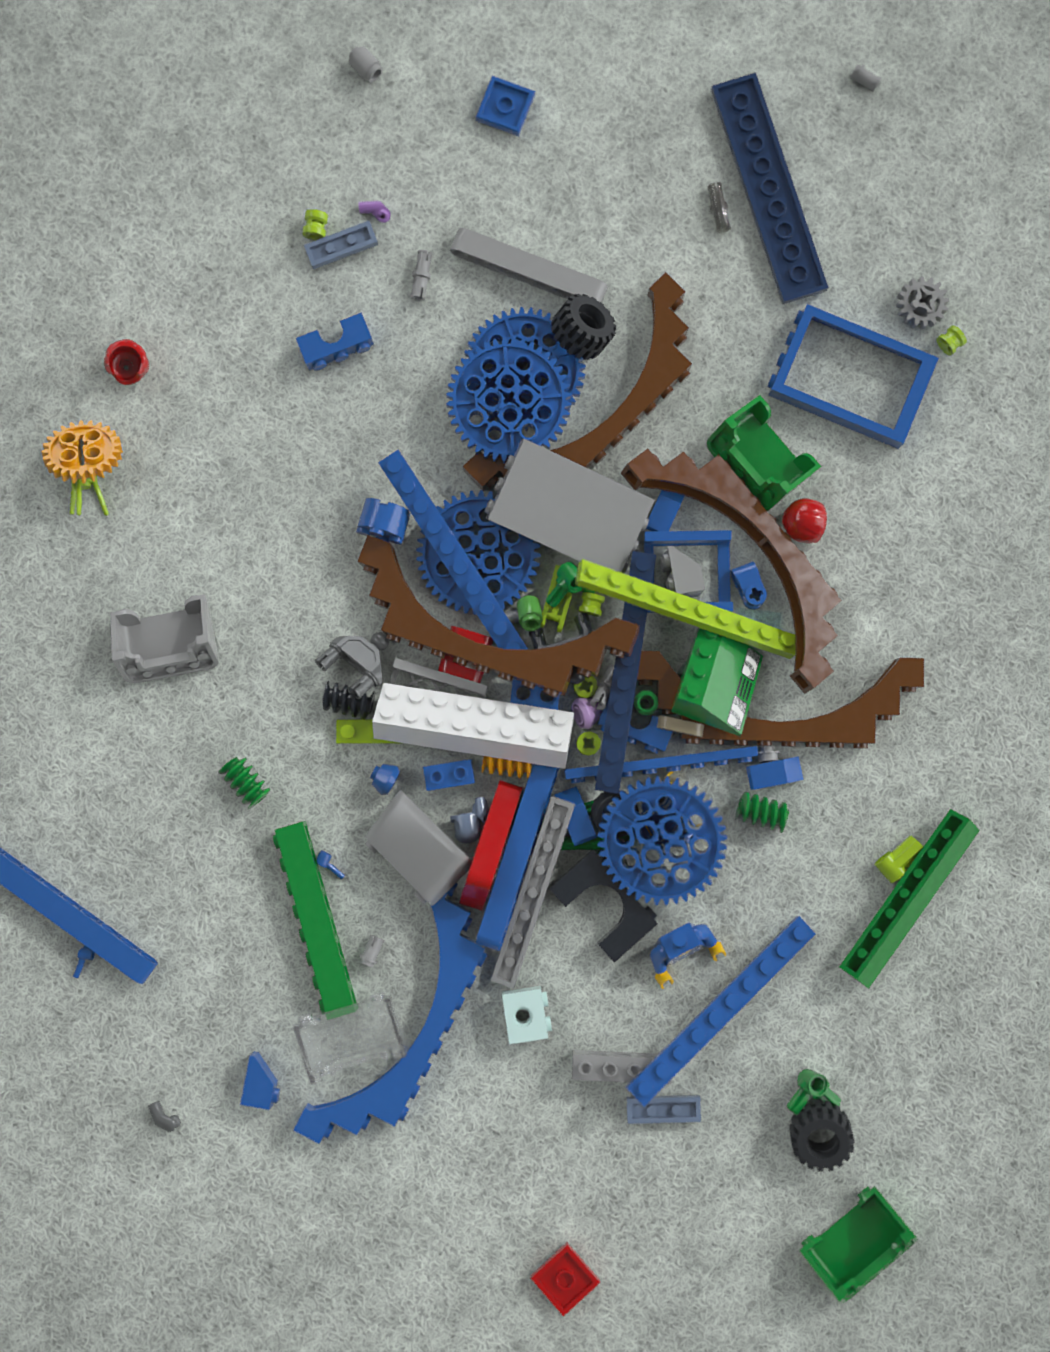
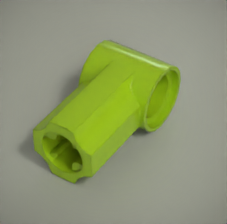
[874,835,923,883]

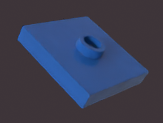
[475,76,535,137]

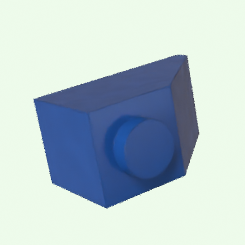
[240,1051,280,1110]

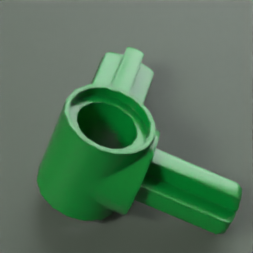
[545,562,596,608]
[786,1069,841,1115]

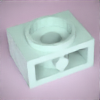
[502,986,552,1044]

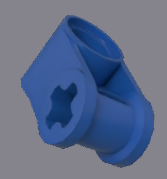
[730,561,767,610]

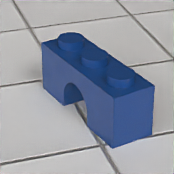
[296,312,374,371]
[597,699,673,754]

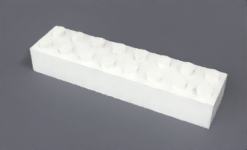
[373,683,574,769]

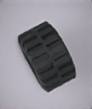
[551,294,616,360]
[789,1100,855,1172]

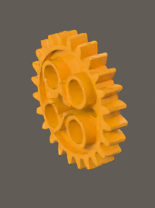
[41,420,123,484]

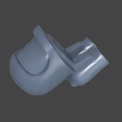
[450,797,489,844]

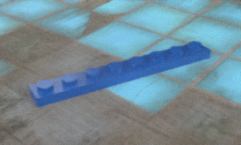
[564,746,758,783]

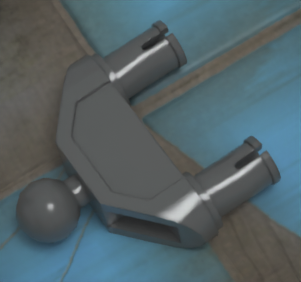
[315,632,389,699]

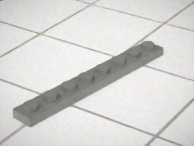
[491,796,575,989]

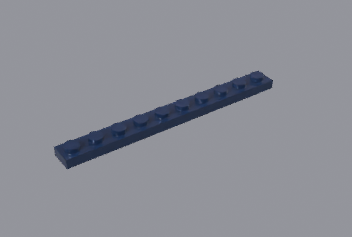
[595,551,656,794]

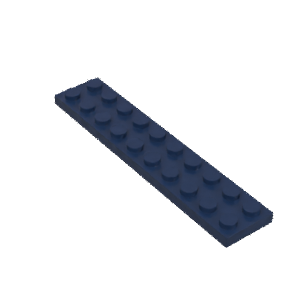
[711,72,829,304]

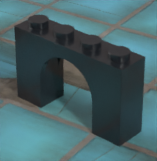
[549,849,658,963]

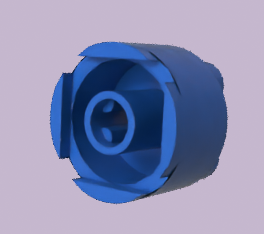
[356,498,411,545]

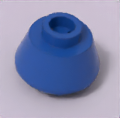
[370,764,400,795]

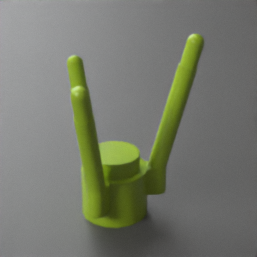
[70,476,109,516]

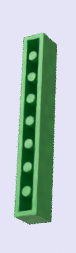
[839,808,980,989]
[273,821,358,1019]

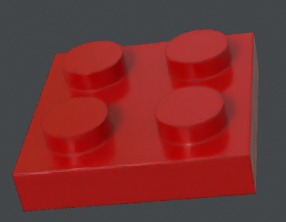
[531,1242,600,1317]

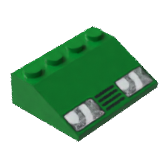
[671,627,763,736]

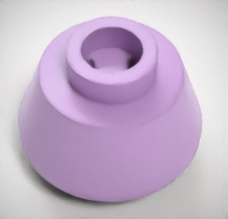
[571,698,602,729]

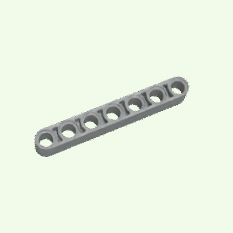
[450,228,608,302]

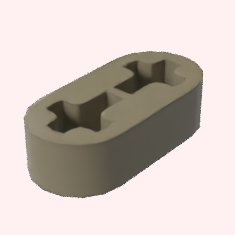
[657,716,704,737]

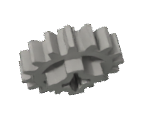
[896,276,949,329]

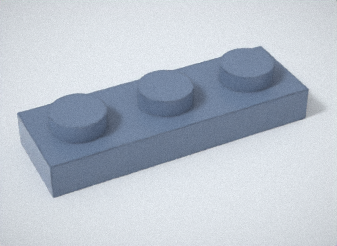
[304,221,378,270]
[626,1095,701,1124]

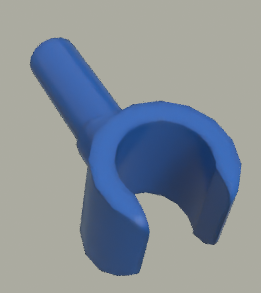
[317,850,345,879]
[73,946,95,978]

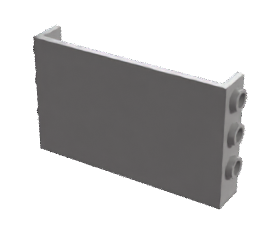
[485,439,654,574]

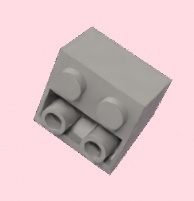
[660,546,705,597]

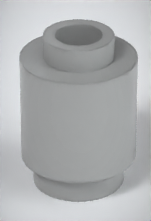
[349,46,383,83]

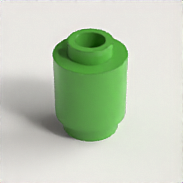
[517,595,543,631]

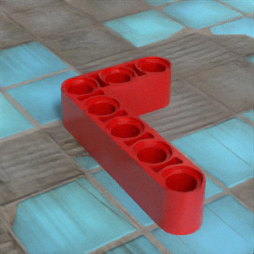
[459,780,523,911]

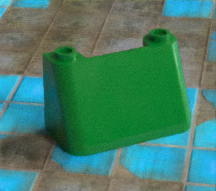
[707,395,822,511]
[799,1186,918,1304]

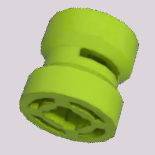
[302,209,328,241]

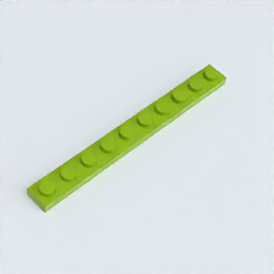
[576,559,795,659]

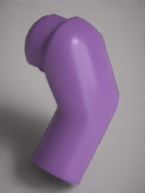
[359,201,391,223]

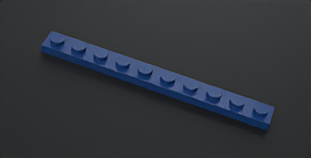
[378,450,529,650]
[626,916,816,1107]

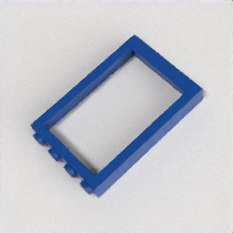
[767,304,939,449]

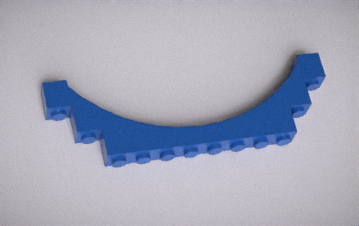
[293,883,488,1144]

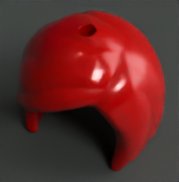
[104,339,149,385]
[782,498,827,544]

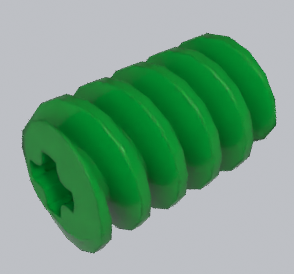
[218,757,271,810]
[735,791,789,833]

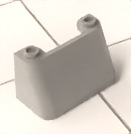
[110,594,218,683]
[365,790,472,906]

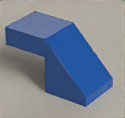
[646,490,684,532]
[746,756,804,790]
[555,786,597,846]

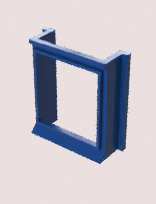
[644,530,733,613]

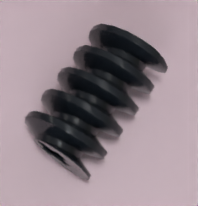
[322,681,376,720]

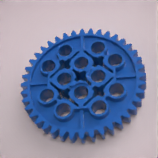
[464,307,586,431]
[446,337,572,463]
[416,490,541,615]
[598,776,727,906]

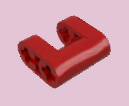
[437,626,494,684]

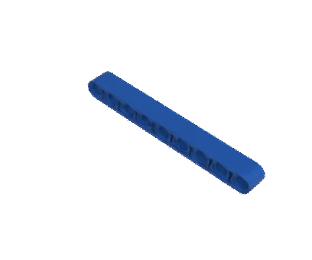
[476,764,560,951]
[0,847,158,984]

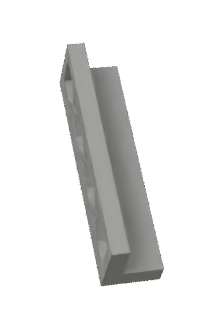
[389,658,488,699]

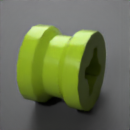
[936,325,967,356]
[578,592,605,617]
[573,675,598,698]
[576,731,601,756]

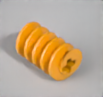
[482,756,532,779]

